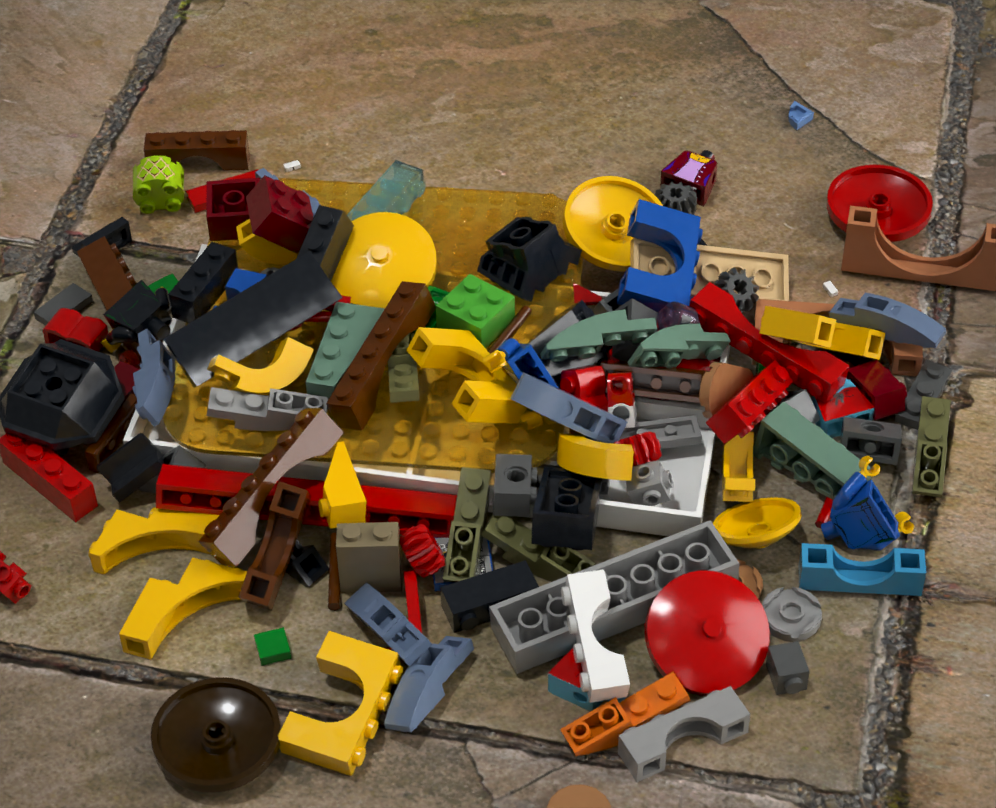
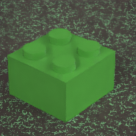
[436,274,515,348]

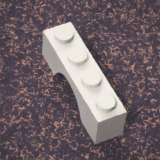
[561,569,630,703]

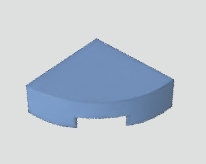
[788,101,814,130]

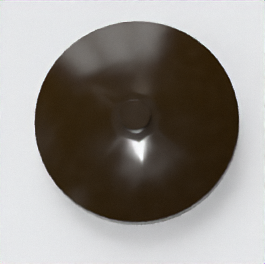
[151,677,281,793]

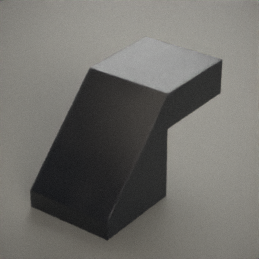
[260,538,329,587]

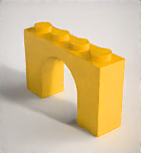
[759,306,886,360]
[406,327,527,423]
[278,631,403,777]

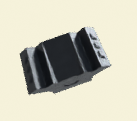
[477,217,582,302]

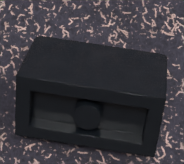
[72,217,132,257]
[97,433,165,503]

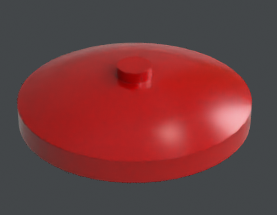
[826,165,933,242]
[645,570,770,696]

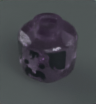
[657,301,700,330]

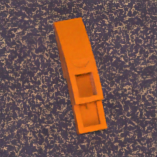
[560,672,691,756]

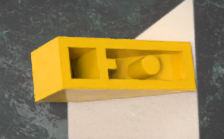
[319,441,366,529]

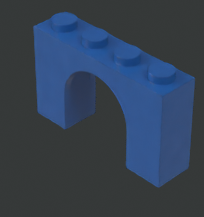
[617,199,703,321]

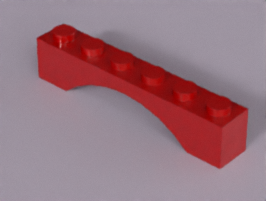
[687,282,850,403]

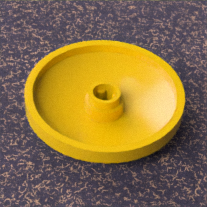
[562,176,663,272]
[331,212,437,308]

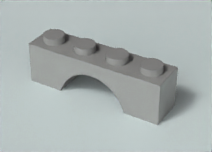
[618,686,750,782]

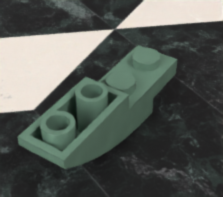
[540,309,657,362]
[628,323,731,368]

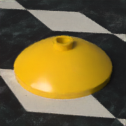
[713,497,802,548]

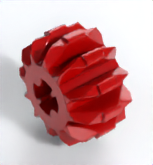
[613,431,662,467]
[399,524,445,578]

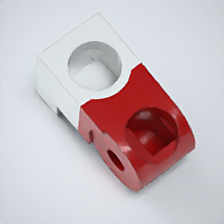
[607,372,637,428]

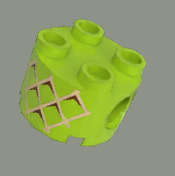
[133,155,184,214]

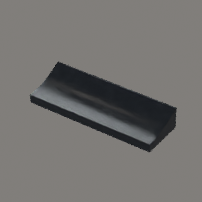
[164,251,343,388]

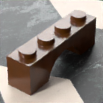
[144,130,250,171]
[239,481,312,611]

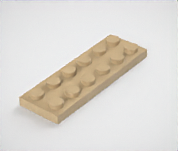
[630,237,789,306]

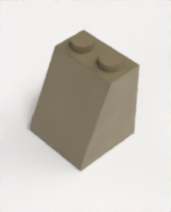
[336,522,402,593]

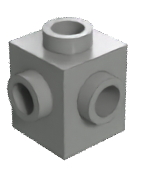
[626,460,674,506]

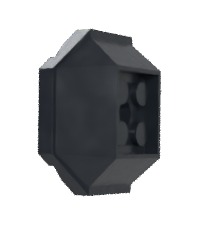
[0,339,125,450]

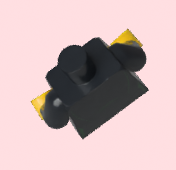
[100,280,172,353]

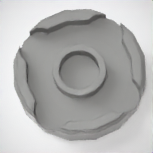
[762,587,822,642]

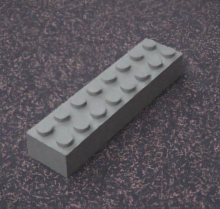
[489,520,739,674]

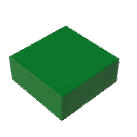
[254,627,292,666]

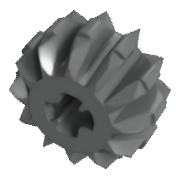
[654,181,697,215]
[713,267,759,313]

